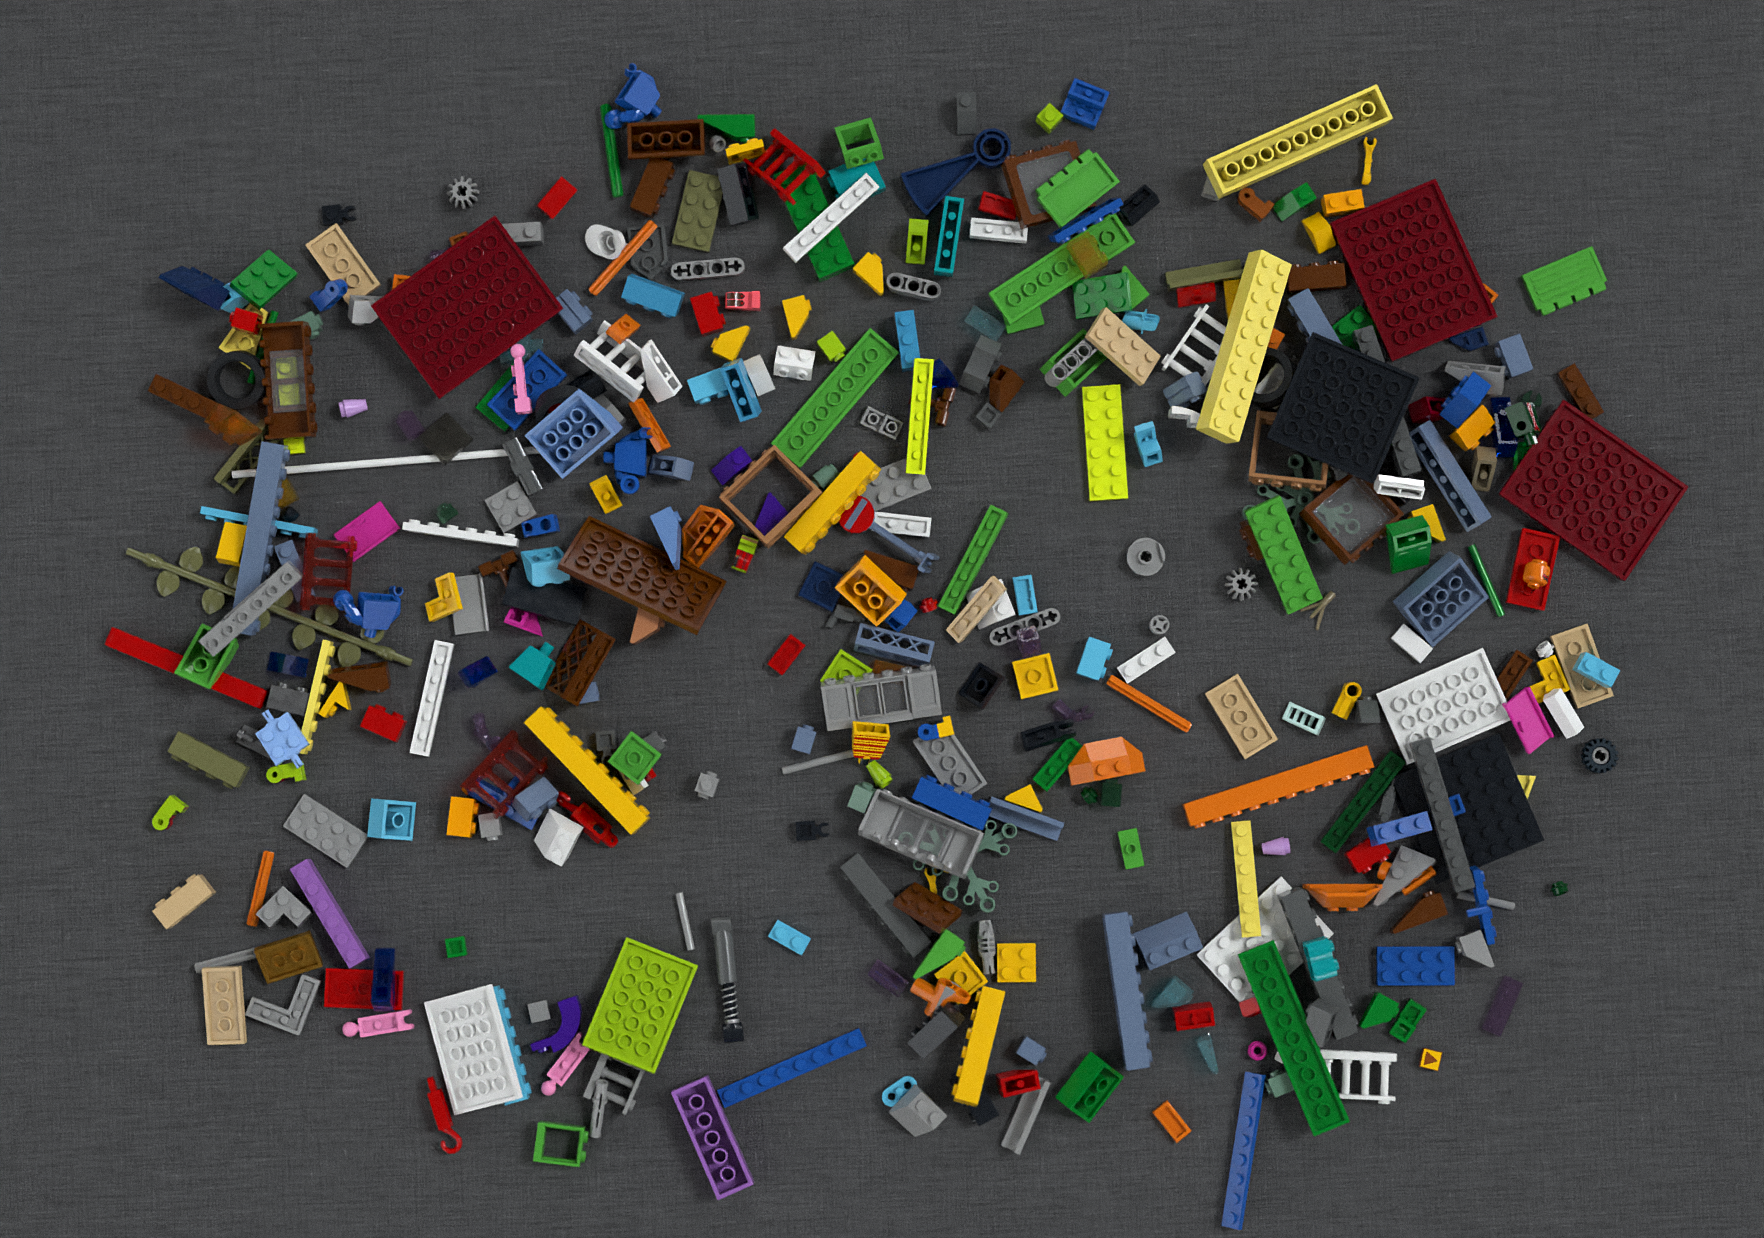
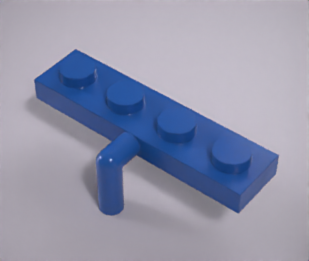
[465,775,539,830]
[1466,865,1497,945]

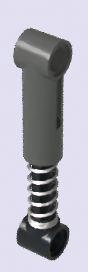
[711,916,744,1043]

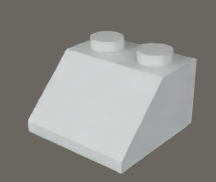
[966,579,1016,630]
[534,809,584,867]

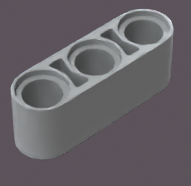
[887,273,941,301]

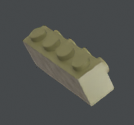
[167,731,250,789]

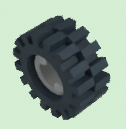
[1581,738,1619,773]

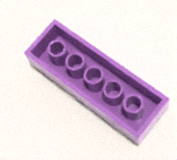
[671,1075,754,1200]

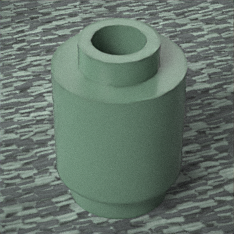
[812,463,840,491]

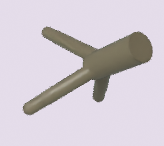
[1300,591,1336,630]

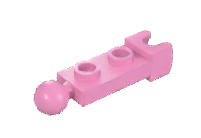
[510,344,533,415]
[342,1009,414,1038]
[541,1032,590,1096]

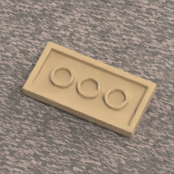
[306,223,381,305]
[1085,307,1161,386]
[1550,624,1614,709]
[1205,674,1278,759]
[202,966,247,1045]

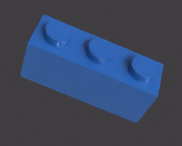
[1366,811,1432,846]

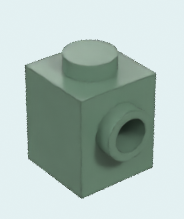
[291,311,324,339]
[847,781,877,814]
[1264,1069,1294,1098]

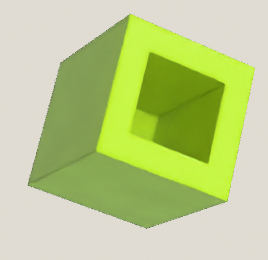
[1035,103,1063,134]
[817,331,846,363]

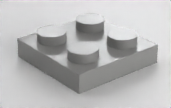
[485,481,537,533]

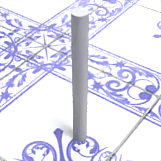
[782,749,854,775]

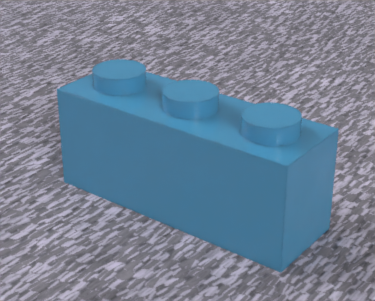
[621,273,685,318]
[895,310,920,372]
[720,358,762,422]

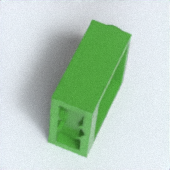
[835,117,884,169]
[533,1120,589,1167]

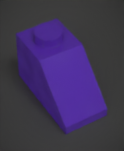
[711,446,752,486]

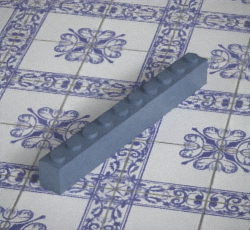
[233,441,290,636]

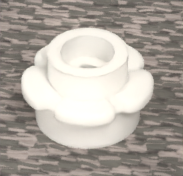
[1536,641,1554,658]

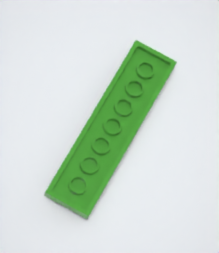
[988,214,1135,326]
[771,328,899,469]

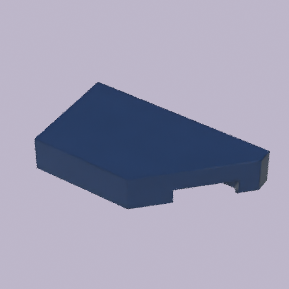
[1448,327,1489,351]

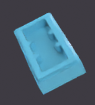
[1012,575,1038,616]

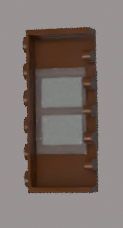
[258,321,318,441]

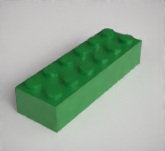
[773,165,854,282]

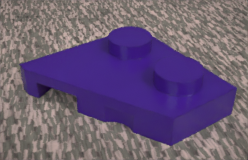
[755,492,788,536]

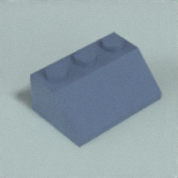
[1133,912,1203,970]

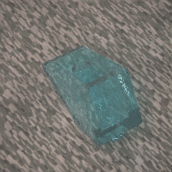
[1150,975,1194,1008]

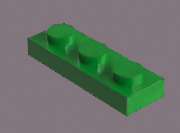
[1032,738,1082,792]

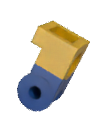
[918,716,954,741]

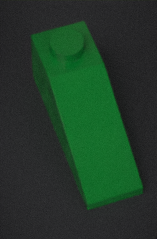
[698,114,756,144]

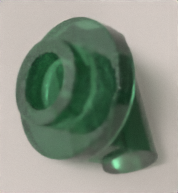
[435,502,458,524]

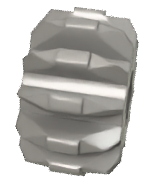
[447,176,480,209]
[1224,568,1258,601]

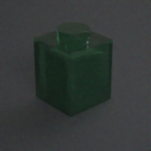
[1100,779,1122,807]

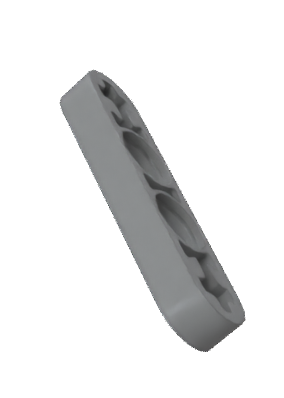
[671,258,745,281]
[989,608,1060,646]

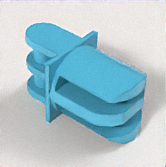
[1122,309,1160,334]

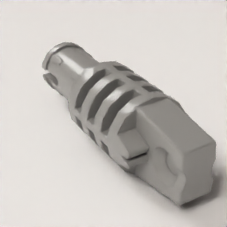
[977,920,996,974]

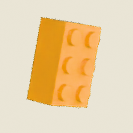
[835,555,907,627]

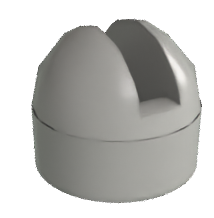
[709,135,726,152]

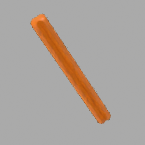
[588,220,658,296]
[1106,675,1192,733]

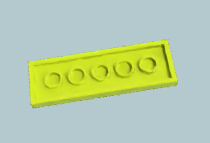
[1082,384,1128,501]

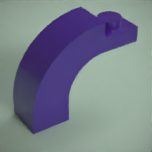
[530,995,582,1053]

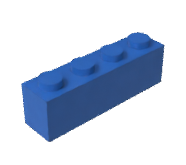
[912,775,993,830]

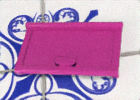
[333,501,401,562]
[1502,687,1554,754]

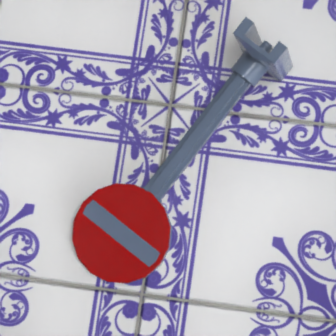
[839,495,940,573]

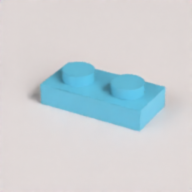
[768,920,811,955]

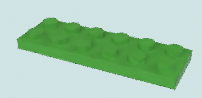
[1244,495,1323,615]

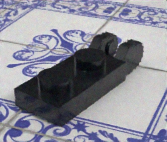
[1021,719,1076,752]

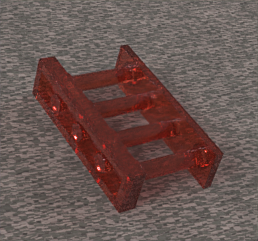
[300,532,357,613]
[461,729,548,819]

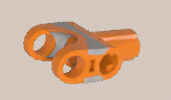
[910,977,971,1018]

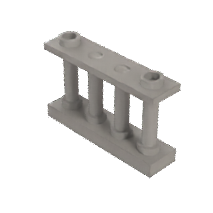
[583,1054,645,1115]

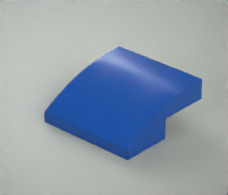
[1060,78,1110,130]

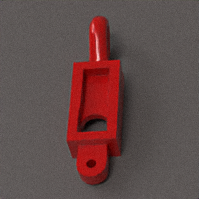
[556,791,618,848]
[427,1076,462,1154]

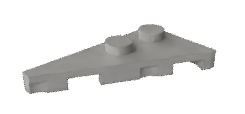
[1373,845,1436,908]

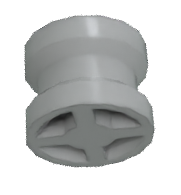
[1149,615,1169,635]

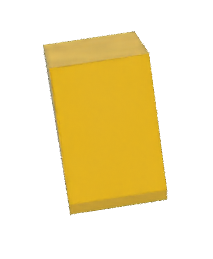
[1301,212,1336,254]
[1004,784,1042,812]

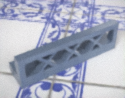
[853,623,935,667]
[989,797,1064,841]

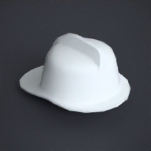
[585,224,628,260]

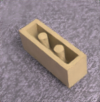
[152,874,216,929]

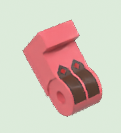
[725,291,760,311]

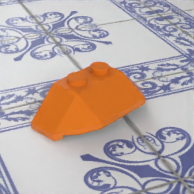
[682,505,735,568]
[1068,737,1146,786]
[1302,884,1382,911]

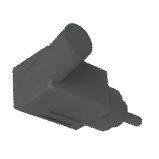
[825,604,871,628]
[1378,779,1396,823]

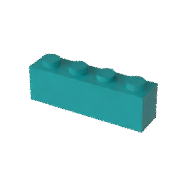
[934,196,964,278]

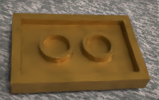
[254,930,323,984]

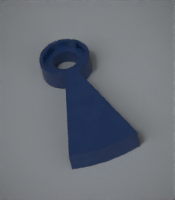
[901,128,1011,218]

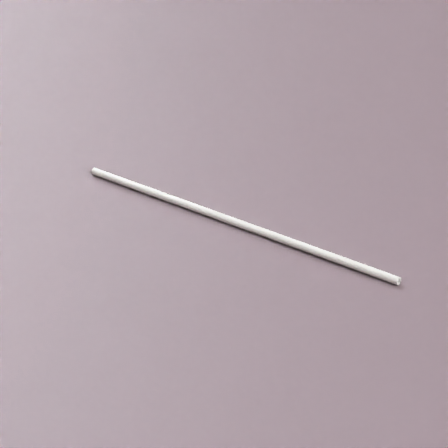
[232,446,540,478]

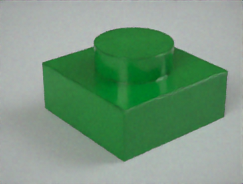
[445,936,468,958]

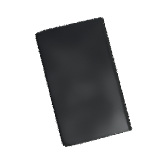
[1118,184,1160,226]

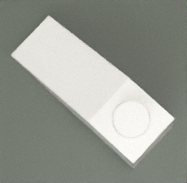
[640,339,683,403]

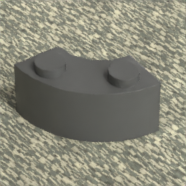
[959,335,1002,393]

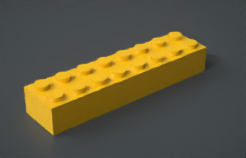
[524,707,651,835]

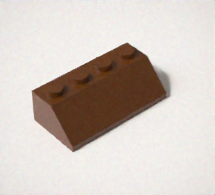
[627,119,706,160]

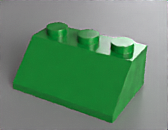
[1055,1051,1124,1123]

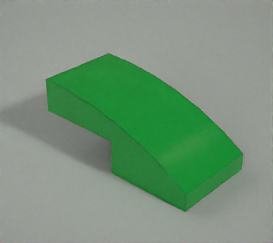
[1389,998,1427,1044]

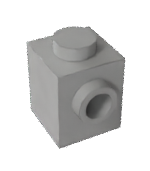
[694,770,720,799]

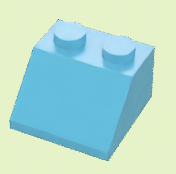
[521,546,570,587]
[367,798,416,841]

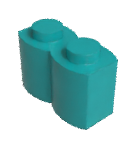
[1302,936,1339,982]

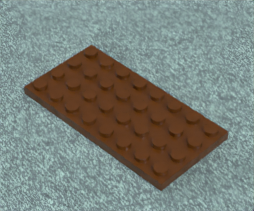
[557,516,727,635]

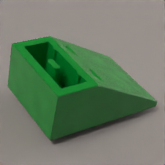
[1385,515,1432,574]

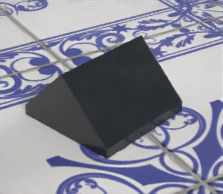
[565,369,607,399]
[958,662,1005,710]

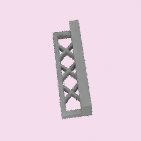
[1001,1077,1050,1155]

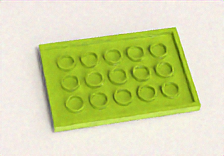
[582,937,698,1074]

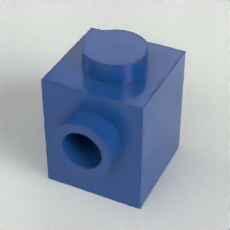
[884,599,918,632]

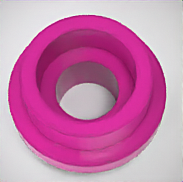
[1248,1041,1267,1061]

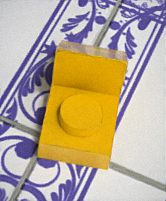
[589,475,623,514]
[318,681,351,718]

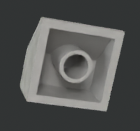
[888,1084,947,1137]

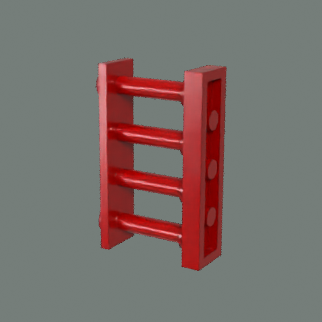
[743,128,826,205]

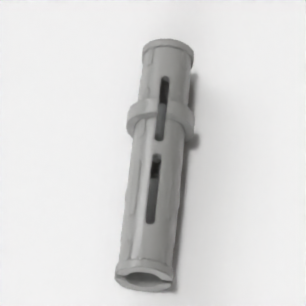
[589,1079,608,1138]

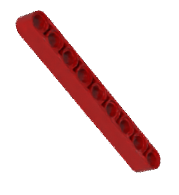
[104,627,269,709]

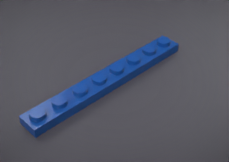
[717,1028,867,1108]
[1221,1072,1266,1230]

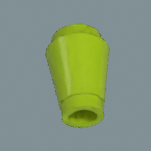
[866,760,893,789]

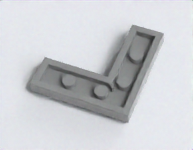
[245,974,321,1036]

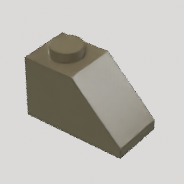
[1470,446,1497,492]

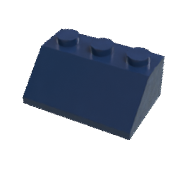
[158,266,230,311]

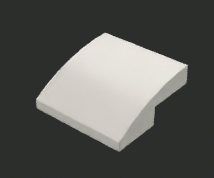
[1168,406,1200,428]

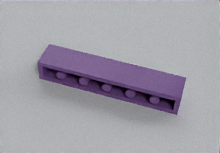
[290,859,370,969]

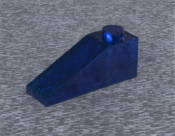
[1490,397,1518,457]
[371,948,395,1011]

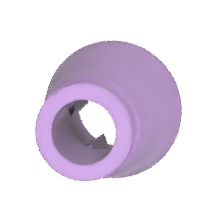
[338,399,368,418]
[1262,837,1291,856]

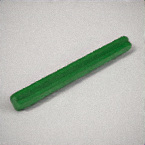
[600,104,623,198]

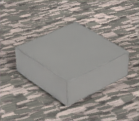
[527,1000,551,1023]

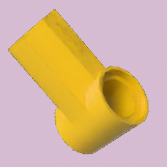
[1331,682,1362,720]

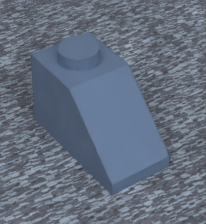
[649,455,694,481]

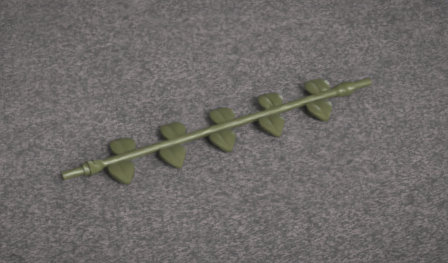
[126,547,413,667]

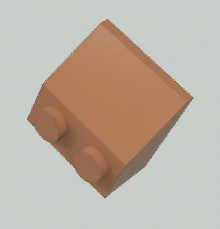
[630,608,666,645]

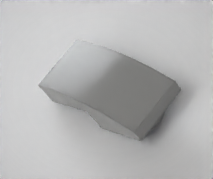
[859,406,903,440]

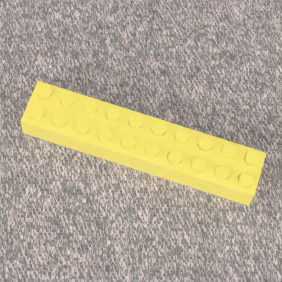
[1203,84,1393,199]
[1196,249,1292,444]

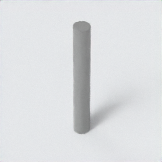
[1456,891,1515,910]
[675,892,695,951]

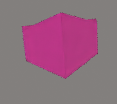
[504,608,543,637]

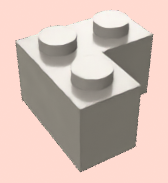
[256,886,313,929]

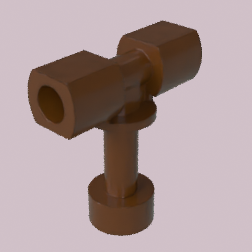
[908,386,956,427]
[478,550,519,594]

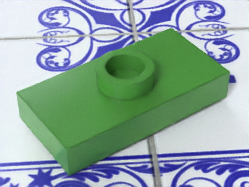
[1117,828,1145,870]

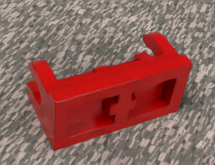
[536,176,577,219]
[1172,1001,1215,1031]

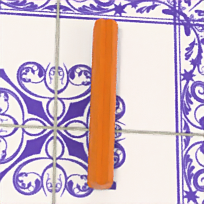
[247,851,275,927]

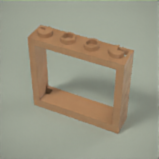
[1248,410,1328,492]
[719,445,822,549]

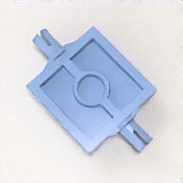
[255,709,310,769]

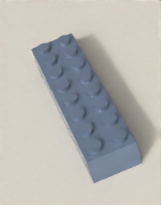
[1102,911,1153,1071]

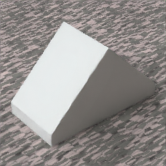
[743,354,775,397]

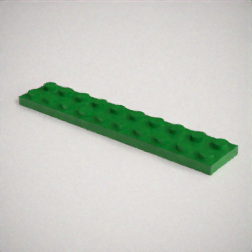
[1237,940,1350,1136]

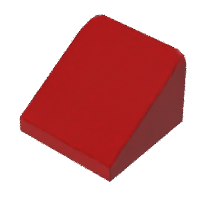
[1239,997,1262,1018]

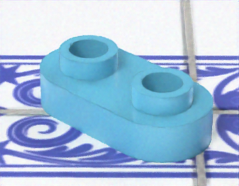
[882,1076,917,1107]

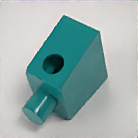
[509,641,556,690]

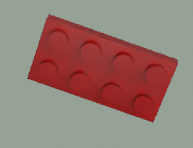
[1505,528,1560,611]
[324,968,404,1010]

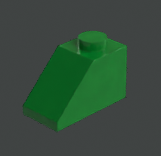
[1273,182,1317,222]
[1358,992,1399,1028]

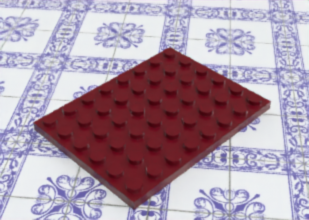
[1330,178,1498,362]
[371,215,564,399]
[1498,400,1688,581]

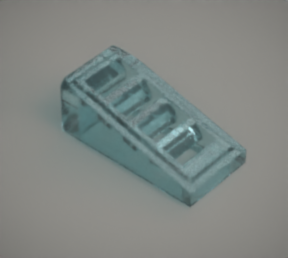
[1194,1032,1218,1074]

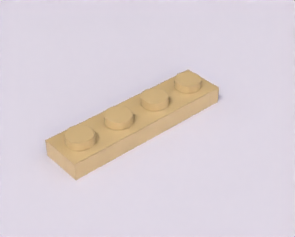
[946,576,1007,643]

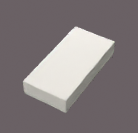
[1391,624,1433,663]

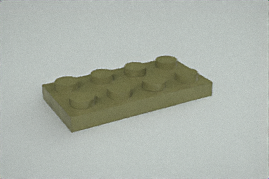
[672,170,723,253]

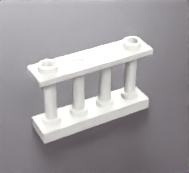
[1161,304,1226,386]
[574,320,646,403]
[1320,1049,1397,1104]

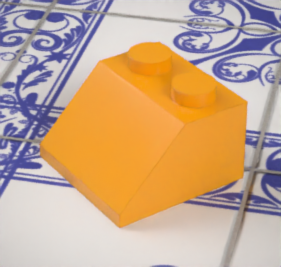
[1449,404,1495,452]

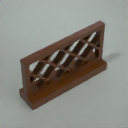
[545,619,616,706]

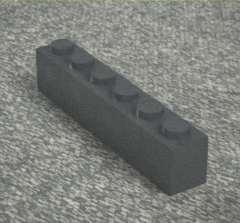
[840,853,932,957]

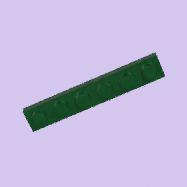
[1320,750,1406,854]

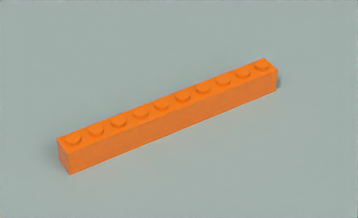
[1182,745,1374,829]

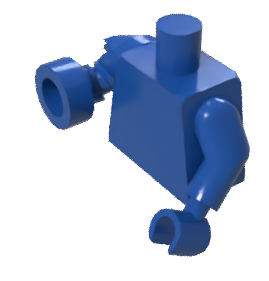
[605,63,662,129]
[603,427,652,494]
[333,585,404,638]

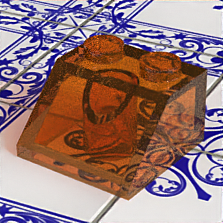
[204,403,262,446]

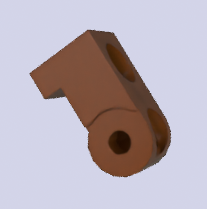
[1237,188,1275,222]

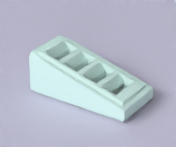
[1282,702,1326,736]

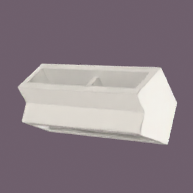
[1374,474,1425,500]
[1543,688,1584,739]

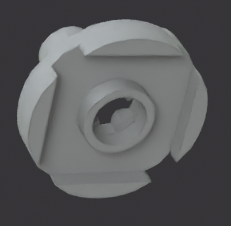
[1126,537,1165,576]

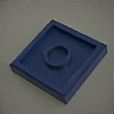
[798,561,844,612]

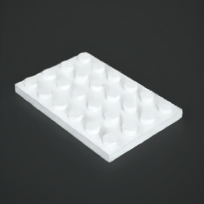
[1376,648,1510,765]
[1196,876,1334,1002]
[424,984,523,1115]

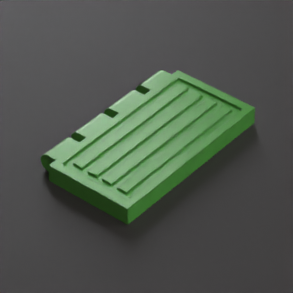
[1036,149,1120,229]
[1521,246,1607,316]

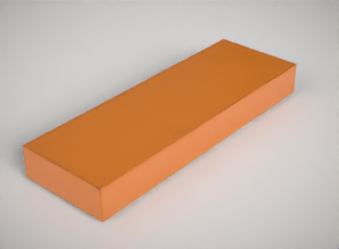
[628,398,671,453]

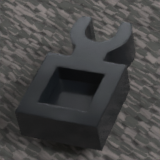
[322,204,356,226]
[796,821,829,841]

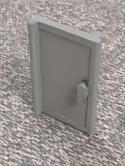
[452,573,489,635]

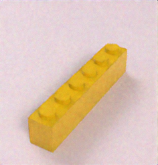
[784,451,882,555]
[951,986,1005,1107]

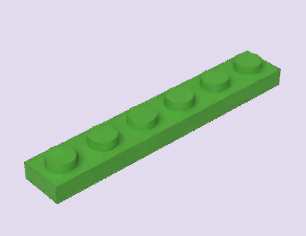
[938,505,1008,616]

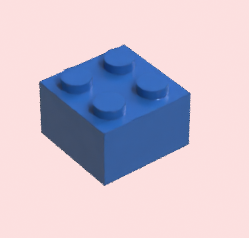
[1439,371,1492,428]

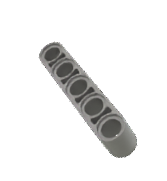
[1045,338,1098,387]

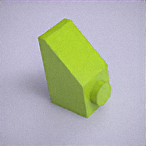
[906,218,928,264]

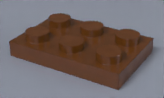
[893,882,962,934]

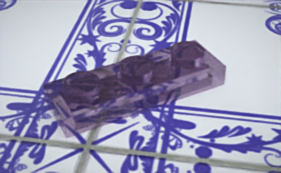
[1481,975,1523,1037]

